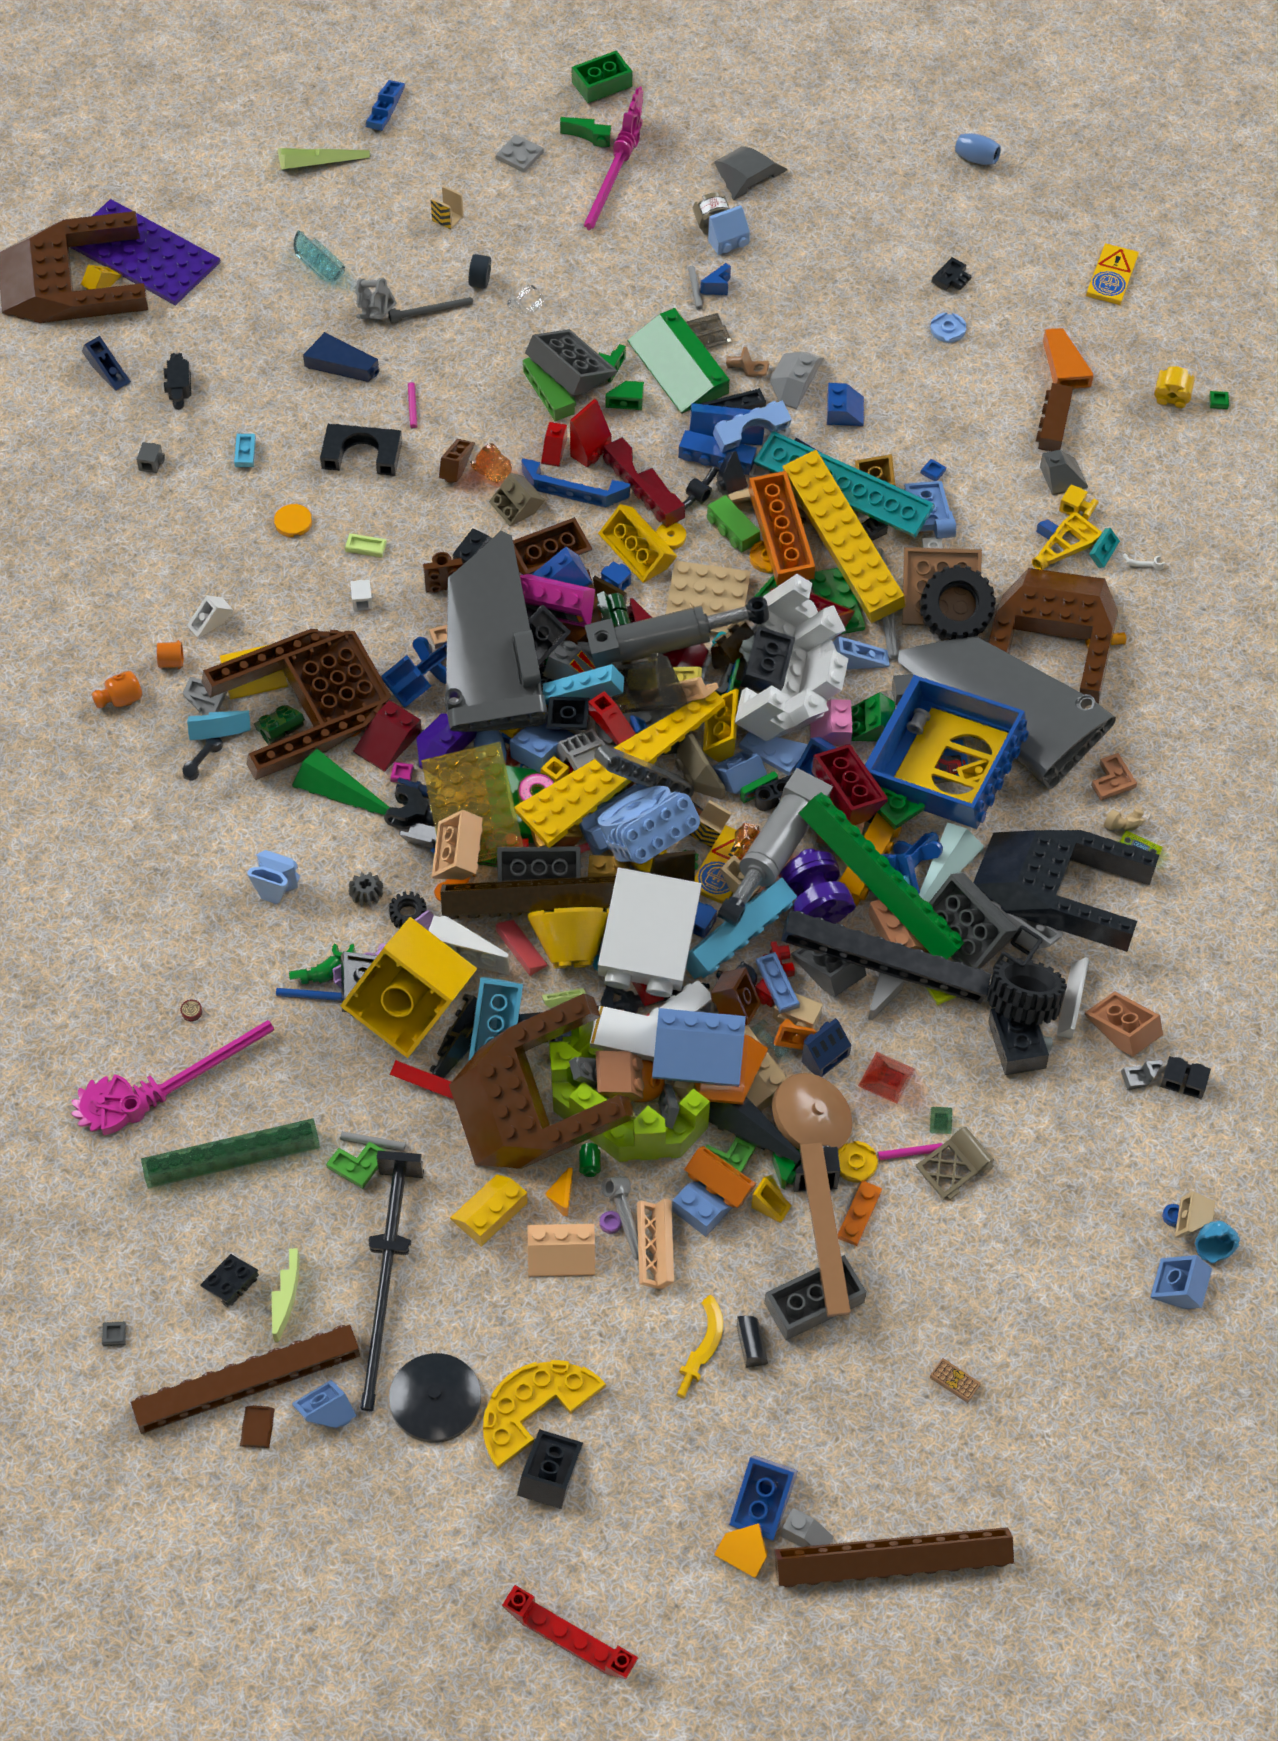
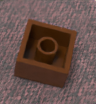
[711,967,761,1026]

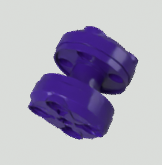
[778,848,856,924]

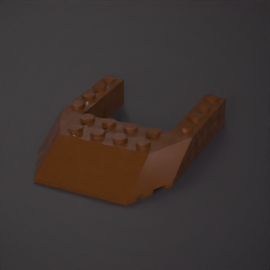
[0,211,149,323]
[989,568,1118,704]
[201,629,391,780]
[449,993,636,1169]

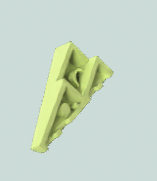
[278,148,370,169]

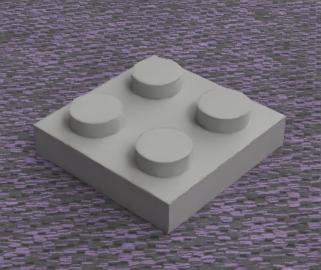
[496,134,544,173]

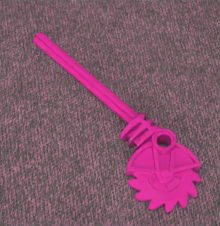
[584,86,643,231]
[71,1020,275,1135]

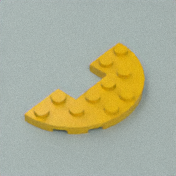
[483,1360,606,1470]

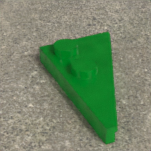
[877,787,925,830]

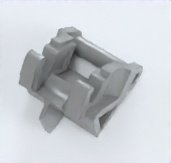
[355,278,397,320]

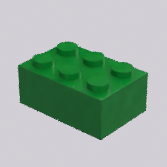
[571,50,633,104]

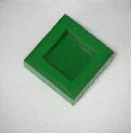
[1209,391,1229,409]

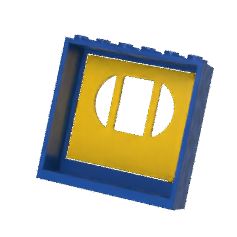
[865,675,1029,829]

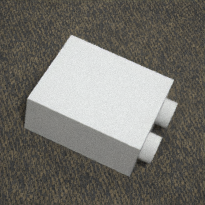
[598,867,702,997]

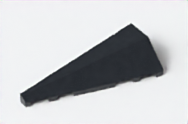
[429,994,477,1092]

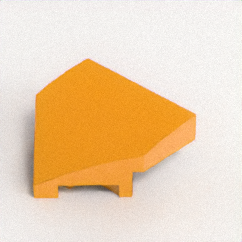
[714,1523,768,1578]

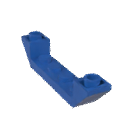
[521,458,630,508]

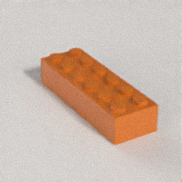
[749,471,815,586]

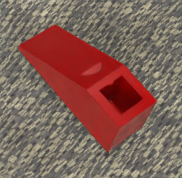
[588,691,636,745]

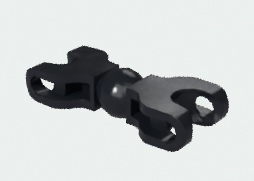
[384,785,491,830]

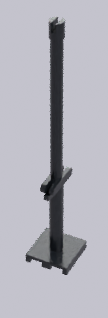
[360,1150,424,1412]

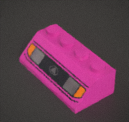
[520,574,595,627]

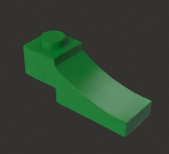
[560,117,611,147]

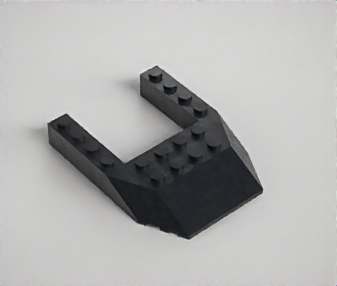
[973,830,1159,952]

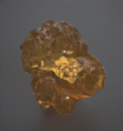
[470,443,512,483]

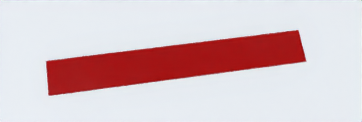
[389,1060,453,1099]

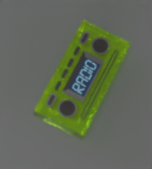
[1119,830,1163,855]

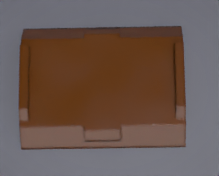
[240,1405,275,1448]

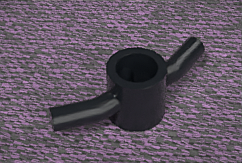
[683,466,719,510]

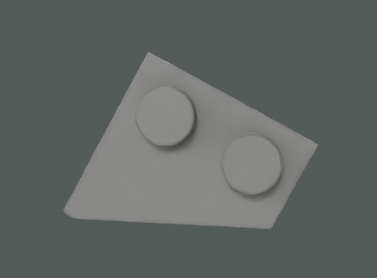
[183,676,227,715]

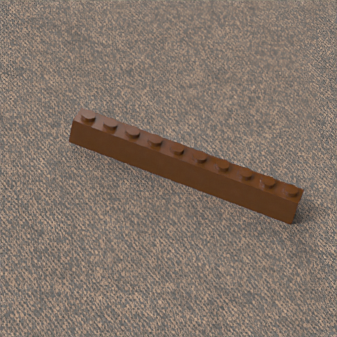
[131,1325,360,1434]
[775,1527,1014,1587]

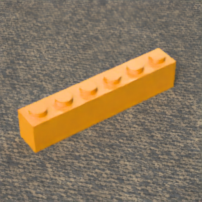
[839,813,907,906]

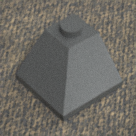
[1040,450,1088,495]

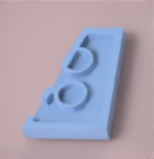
[739,732,808,776]

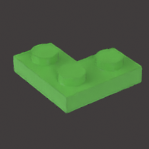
[706,1137,756,1173]
[326,1141,385,1189]

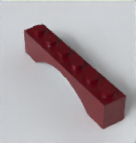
[603,437,685,528]

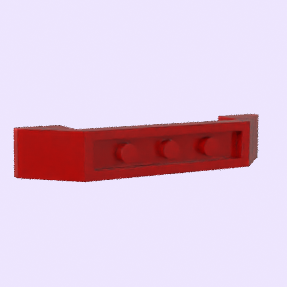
[502,1585,638,1680]

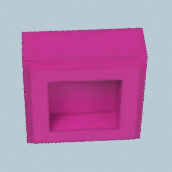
[390,762,414,783]

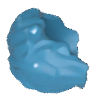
[1194,1221,1240,1264]

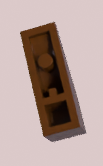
[439,439,475,483]

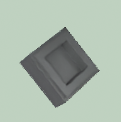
[102,1321,126,1346]

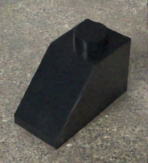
[716,451,748,495]

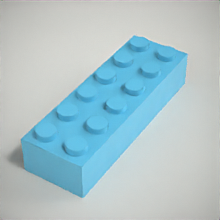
[686,877,797,979]

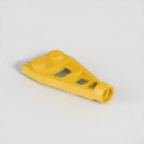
[1032,511,1102,570]

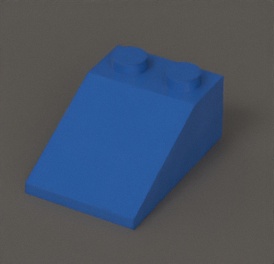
[729,1455,798,1540]

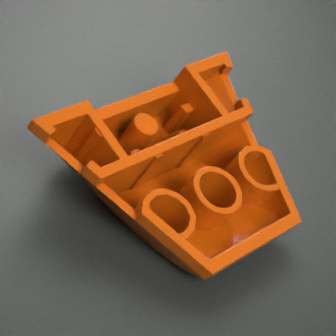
[694,1035,768,1104]

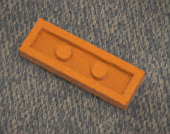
[838,1180,882,1246]

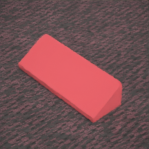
[496,920,547,976]

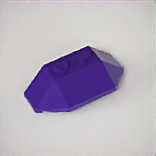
[416,713,477,777]

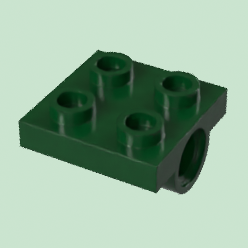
[597,591,630,627]
[253,705,305,745]

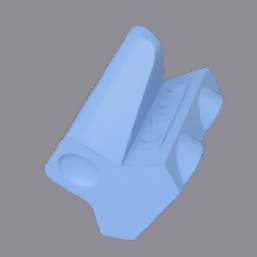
[247,850,300,904]

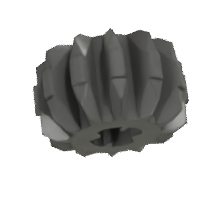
[348,871,384,907]

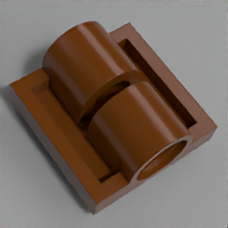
[423,552,463,593]

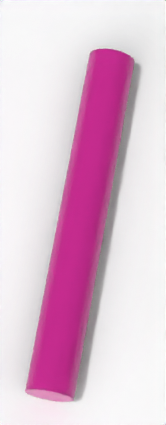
[408,382,417,428]
[878,1143,943,1160]

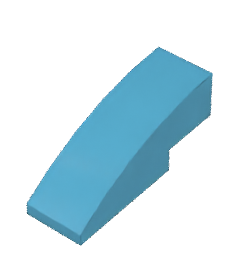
[187,710,251,740]

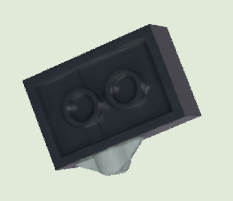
[739,626,795,692]
[988,1008,1053,1075]

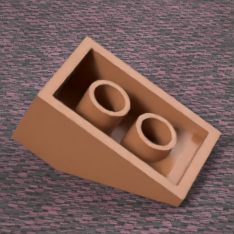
[1085,991,1163,1057]

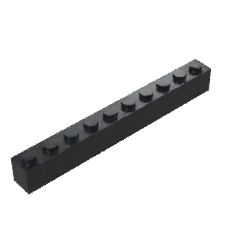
[781,910,991,1004]

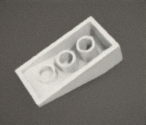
[429,916,510,975]

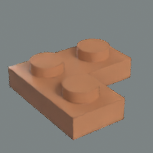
[1091,753,1137,801]

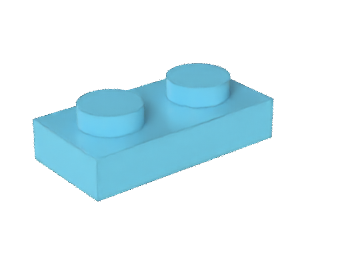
[234,434,256,467]

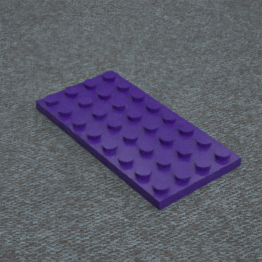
[70,199,221,306]

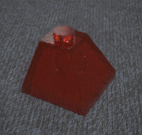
[858,1051,915,1104]

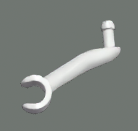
[1123,553,1165,570]

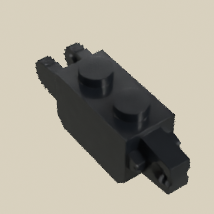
[164,353,192,410]

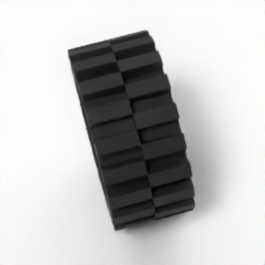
[987,958,1067,1025]

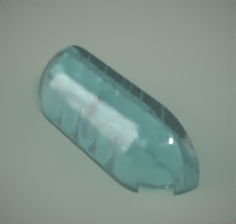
[293,230,345,282]

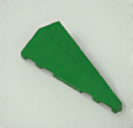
[292,749,390,815]

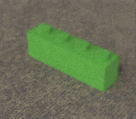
[522,357,576,421]

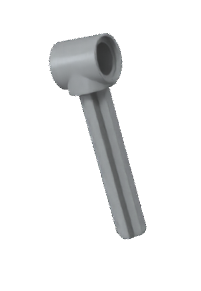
[601,1177,639,1259]

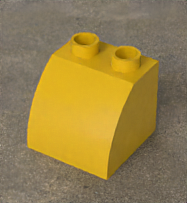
[340,917,477,1058]

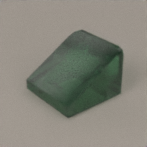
[930,1107,953,1134]

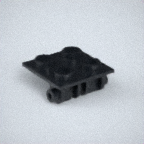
[200,1254,259,1308]

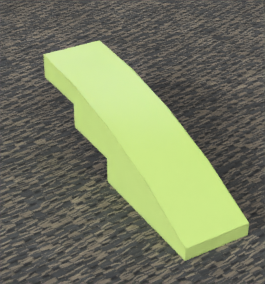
[272,1248,300,1342]

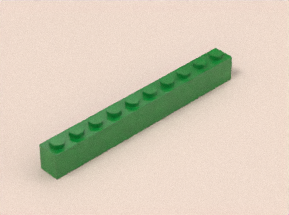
[798,792,965,960]

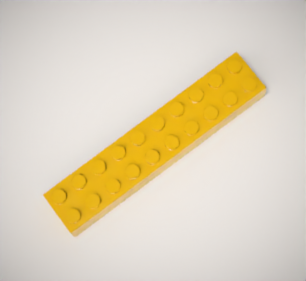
[782,450,906,623]

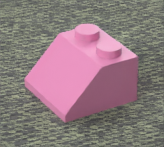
[810,699,852,745]

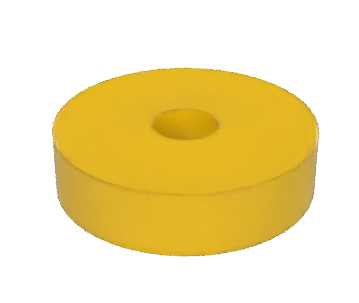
[656,523,686,550]

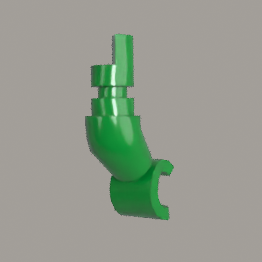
[289,943,356,985]

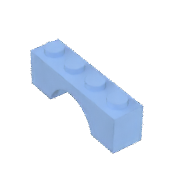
[713,400,792,453]

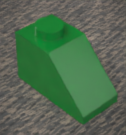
[605,381,644,410]

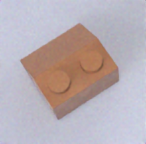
[596,1051,644,1102]

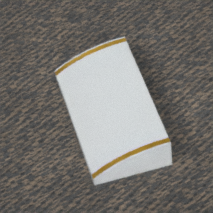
[590,1006,658,1061]

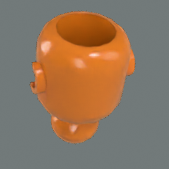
[91,671,143,708]

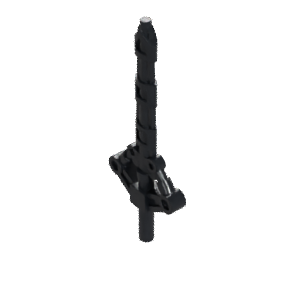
[597,982,710,1014]

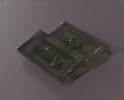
[686,313,731,349]

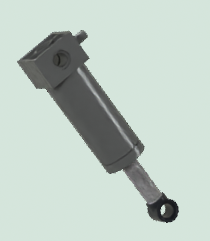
[585,596,769,674]

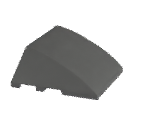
[714,146,787,201]

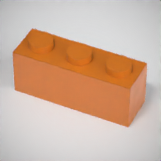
[684,1146,757,1208]

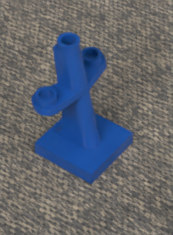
[381,637,447,708]
[881,832,943,894]

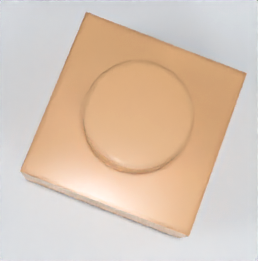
[429,625,447,649]

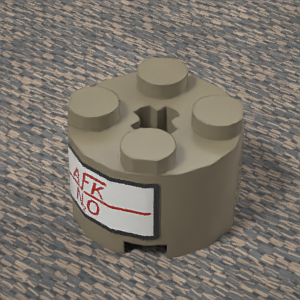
[692,192,730,234]

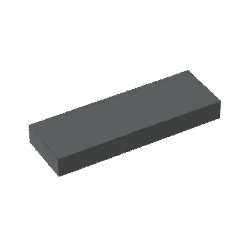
[658,1084,679,1129]

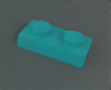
[1089,527,1120,568]

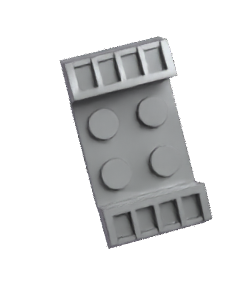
[556,728,628,807]

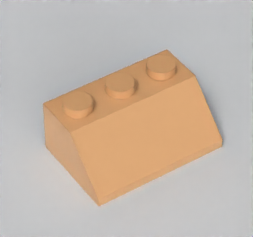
[432,810,483,880]
[528,1224,595,1277]

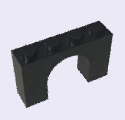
[320,423,402,476]

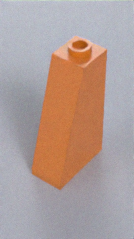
[1043,328,1094,389]

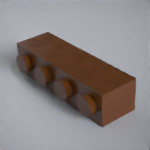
[1036,383,1074,452]

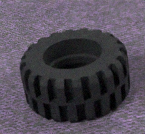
[920,565,996,640]

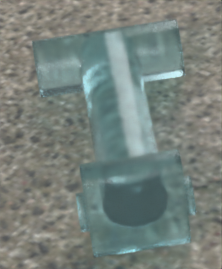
[750,1019,789,1059]

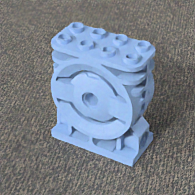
[579,783,700,864]

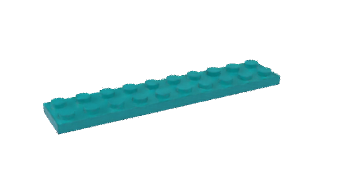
[754,431,935,538]

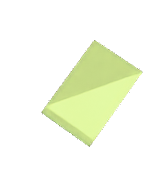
[542,988,586,1009]

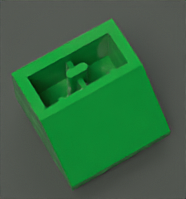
[851,692,895,742]

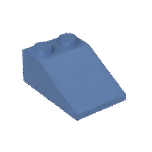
[510,722,575,773]

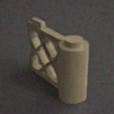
[916,1127,994,1200]

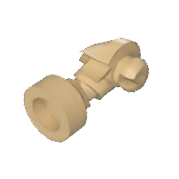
[1104,808,1146,831]

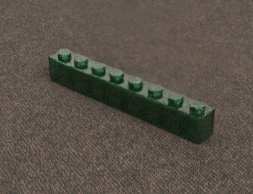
[141,1118,320,1188]

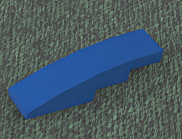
[366,80,405,131]

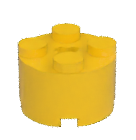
[1154,366,1195,409]

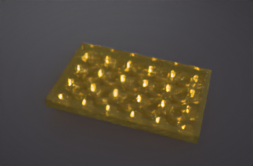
[421,742,524,862]

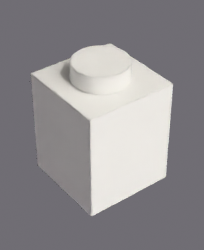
[350,580,373,611]

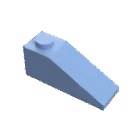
[833,636,890,669]

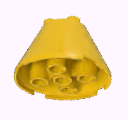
[528,907,609,969]

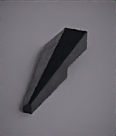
[709,1096,802,1166]

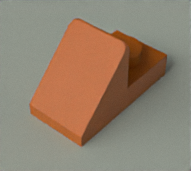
[773,1019,817,1050]

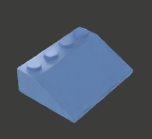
[652,1008,746,1087]

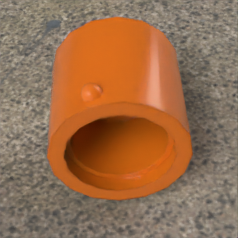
[157,640,184,669]

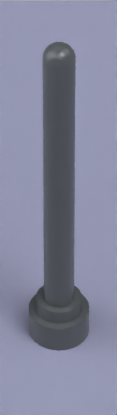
[388,297,473,324]

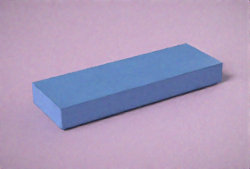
[756,952,800,1014]

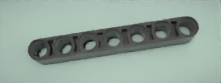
[594,745,694,798]

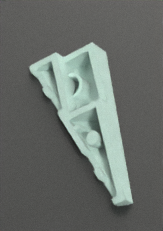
[919,822,984,902]

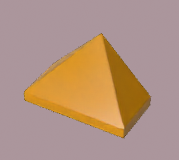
[545,1167,573,1216]

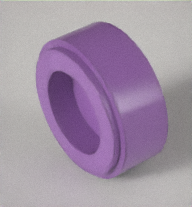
[600,1211,622,1234]

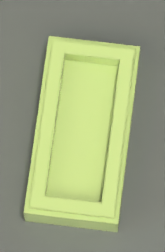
[345,533,387,557]

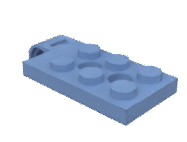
[904,481,956,539]

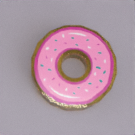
[518,773,555,803]

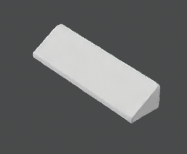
[1056,957,1089,1039]

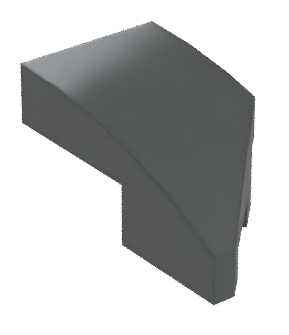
[1121,1060,1163,1090]

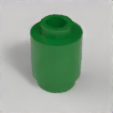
[579,1143,601,1177]

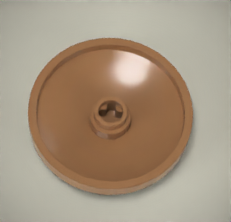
[772,1073,852,1150]

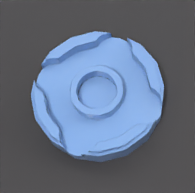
[930,312,966,343]

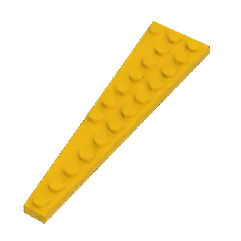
[514,691,725,848]

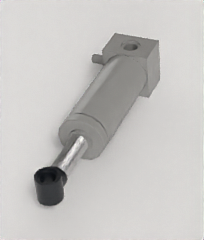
[717,768,833,926]

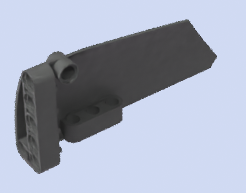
[445,530,548,732]
[898,636,1116,789]

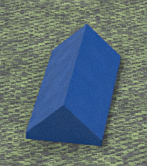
[689,403,765,446]

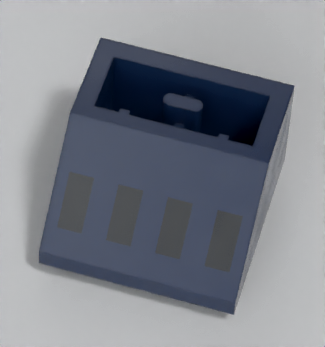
[802,1018,852,1077]

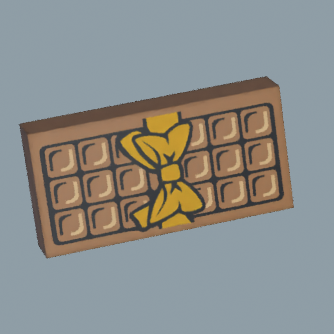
[930,1358,981,1403]

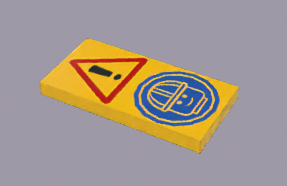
[1086,243,1139,305]
[695,825,756,904]

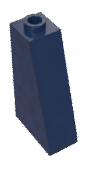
[303,332,380,382]

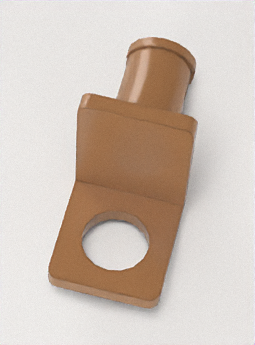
[726,347,770,377]

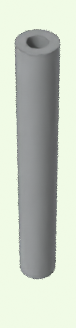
[688,266,703,310]
[340,1131,406,1151]

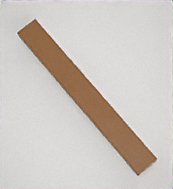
[799,1142,851,1317]

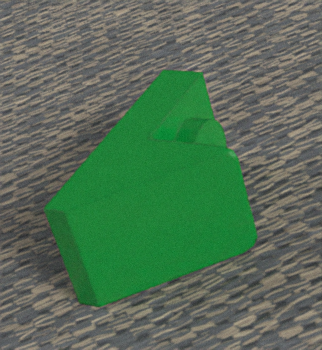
[598,344,626,383]

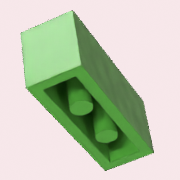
[706,495,760,553]

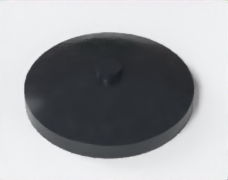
[389,1353,481,1443]

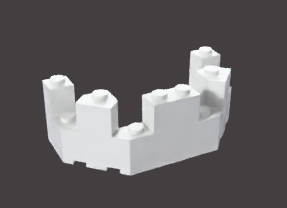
[735,574,848,741]

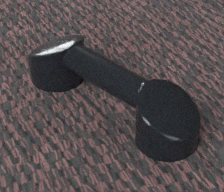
[182,737,223,781]

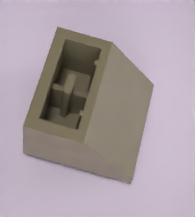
[489,473,545,526]

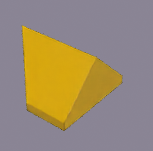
[751,1174,792,1223]

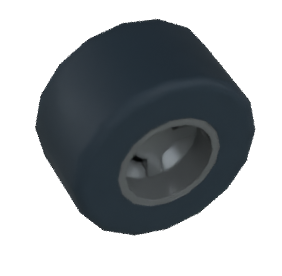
[468,254,491,288]

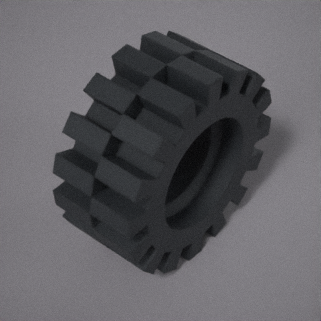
[389,891,427,929]

